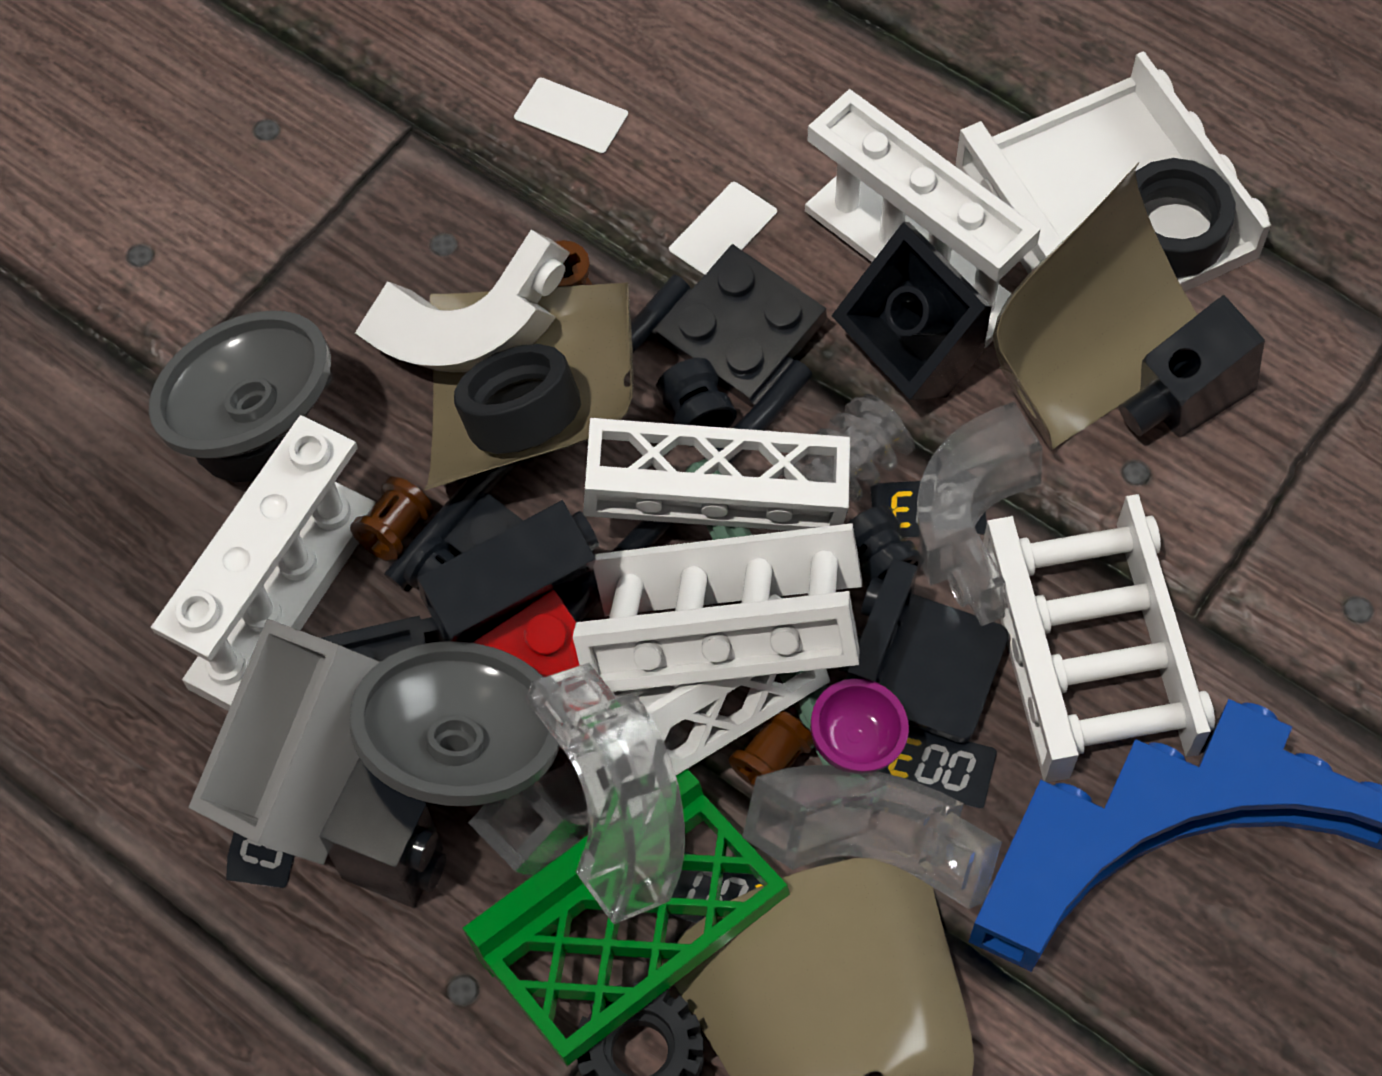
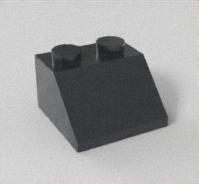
[831,222,992,400]
[319,758,446,909]

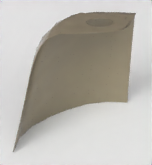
[993,162,1198,451]
[423,282,634,491]
[661,858,974,1076]

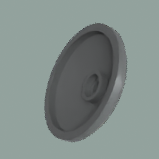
[149,311,331,458]
[349,641,563,806]

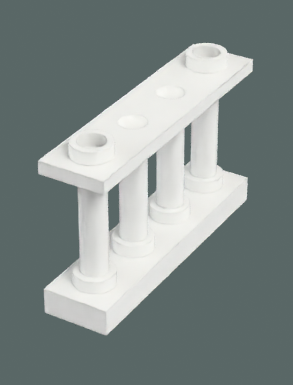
[805,89,1041,348]
[151,415,376,711]
[981,494,1215,783]
[573,523,862,695]

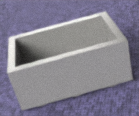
[188,619,380,865]

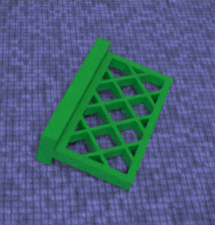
[462,769,790,1066]

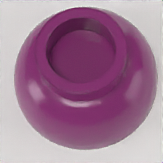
[810,679,909,775]

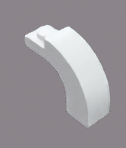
[355,230,570,372]

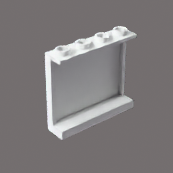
[955,51,1271,292]

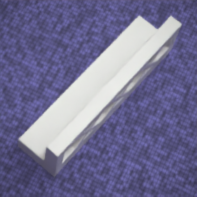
[583,418,850,531]
[560,594,830,817]

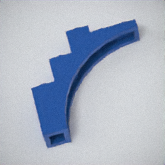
[969,699,1382,972]

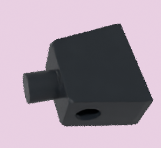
[1119,295,1265,437]

